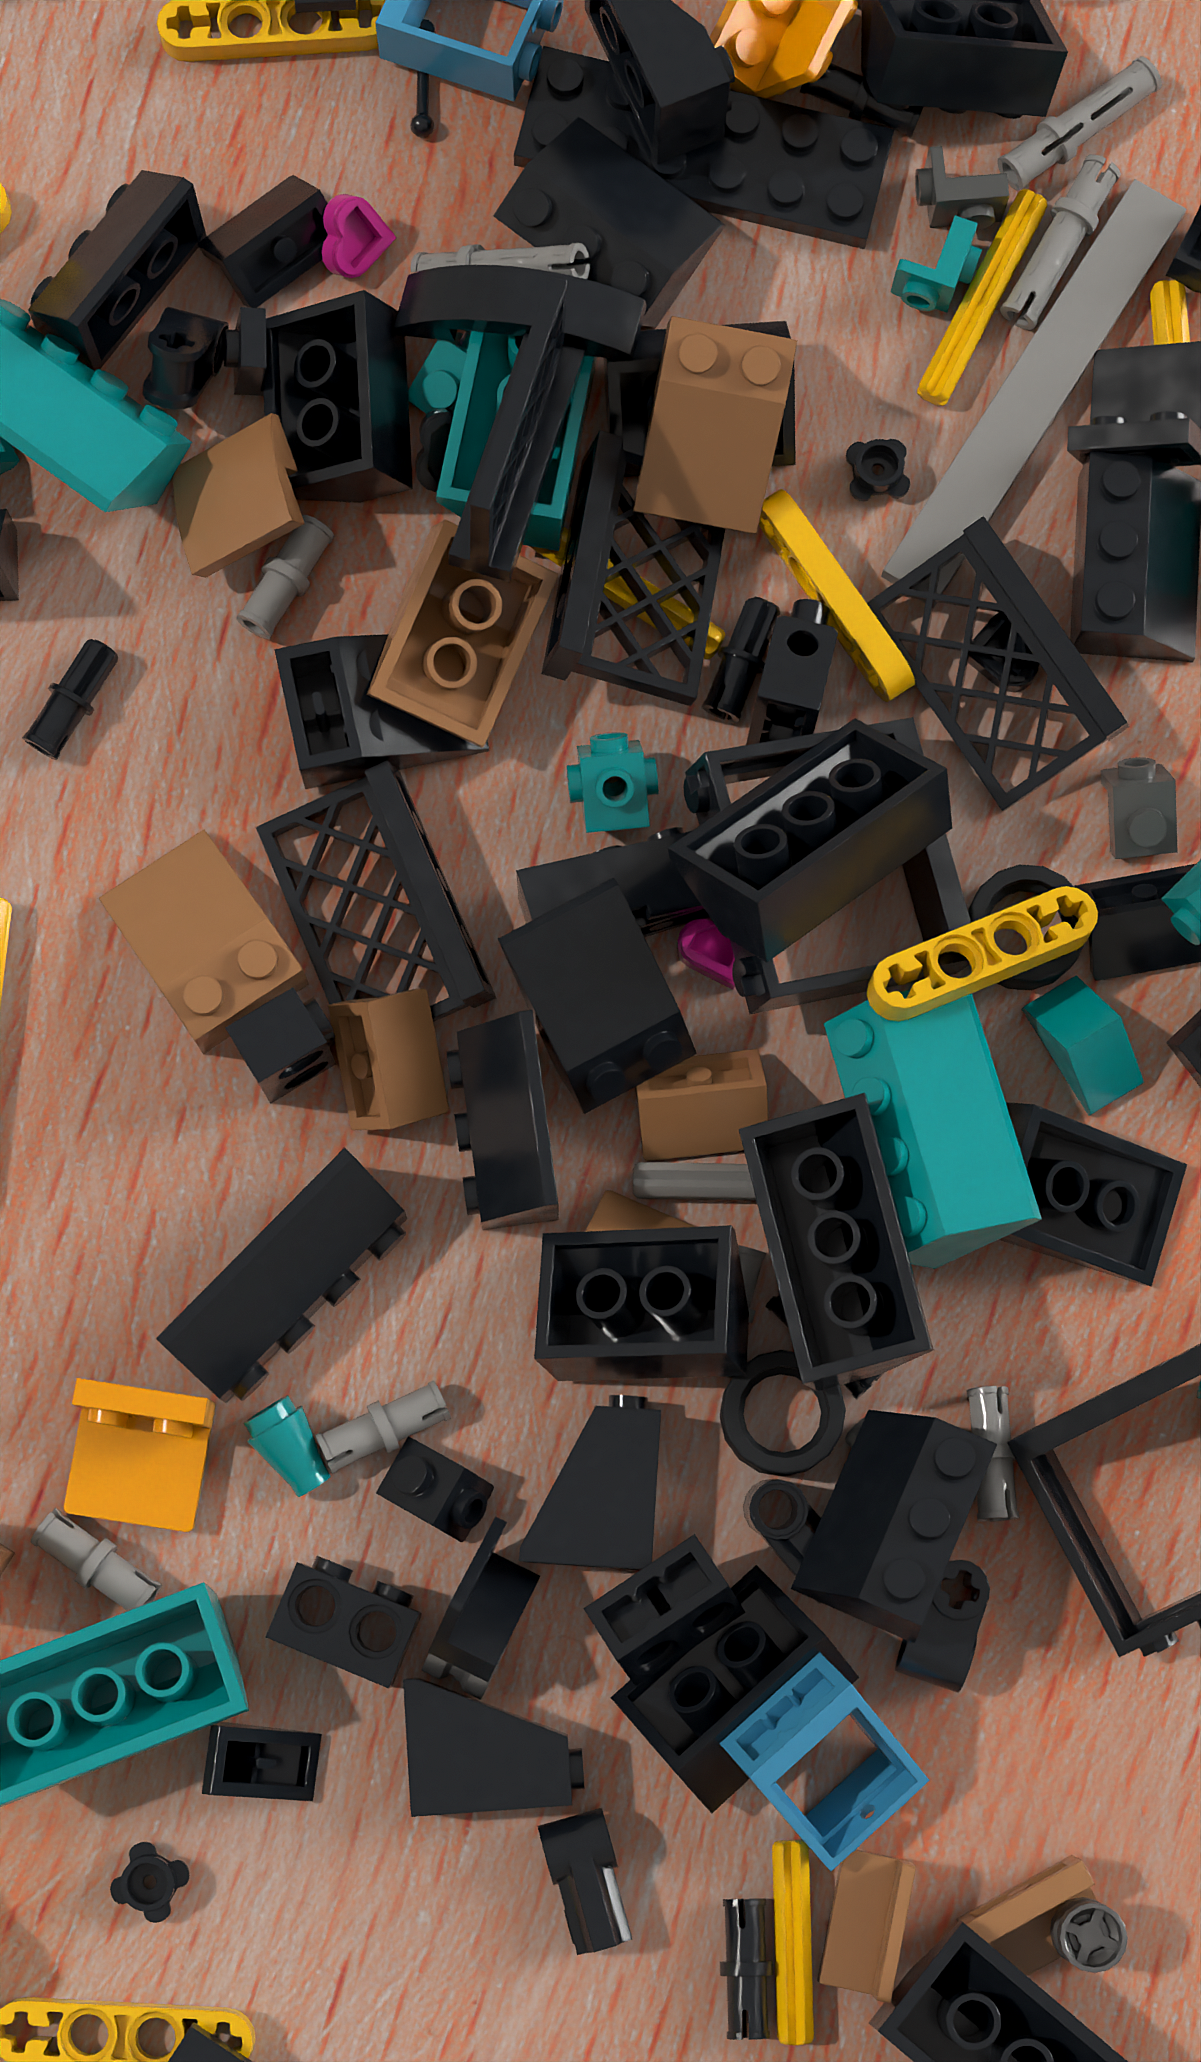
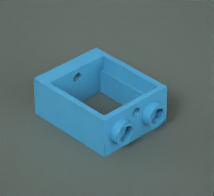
[375,0,564,102]
[719,1652,930,1871]

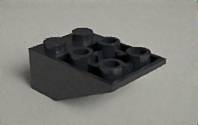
[274,634,489,789]

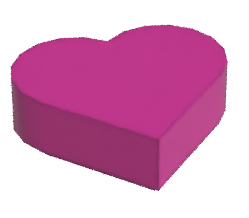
[322,194,397,278]
[677,919,735,990]

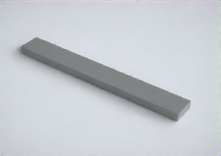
[881,179,1187,607]

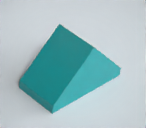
[1021,975,1144,1116]

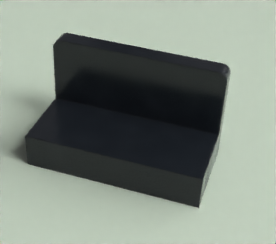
[198,175,328,308]
[1075,863,1201,981]
[428,1516,540,1682]

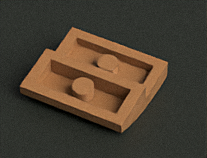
[173,413,305,578]

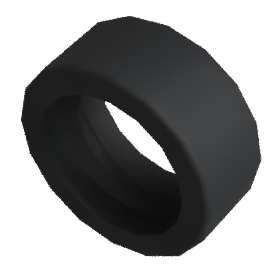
[968,864,1086,990]
[719,1350,846,1477]

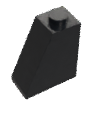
[519,1395,661,1570]
[403,1678,585,1817]

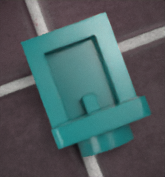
[891,215,982,313]
[408,330,471,414]

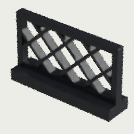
[449,276,585,583]
[541,430,725,706]
[867,516,1129,812]
[256,760,496,1022]

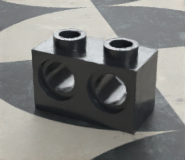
[225,987,336,1104]
[583,1534,746,1686]
[266,1555,422,1689]

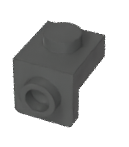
[915,146,1010,230]
[1101,757,1178,859]

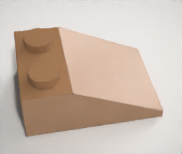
[633,316,798,534]
[367,519,559,748]
[99,829,309,1054]

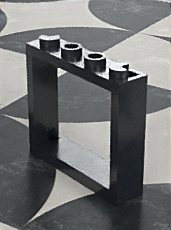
[683,717,971,1014]
[1007,1343,1201,1657]

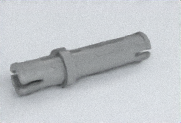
[997,56,1162,191]
[1000,154,1121,330]
[410,243,590,279]

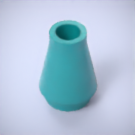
[244,1395,331,1497]

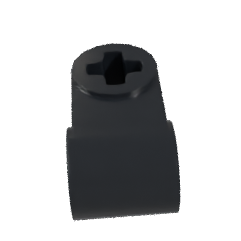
[142,307,229,410]
[895,1560,990,1693]

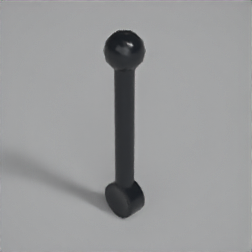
[410,19,436,138]

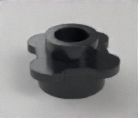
[846,439,910,502]
[110,1842,190,1923]

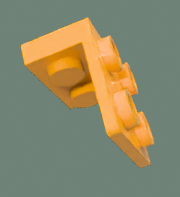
[710,0,858,99]
[64,1378,216,1532]

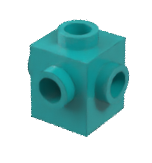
[567,732,659,833]

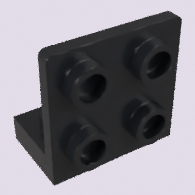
[1067,341,1201,467]

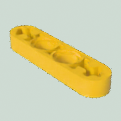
[157,0,386,62]
[759,488,915,702]
[867,886,1098,1021]
[0,1997,256,2062]

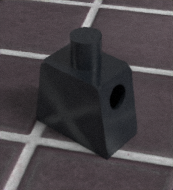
[746,599,839,745]

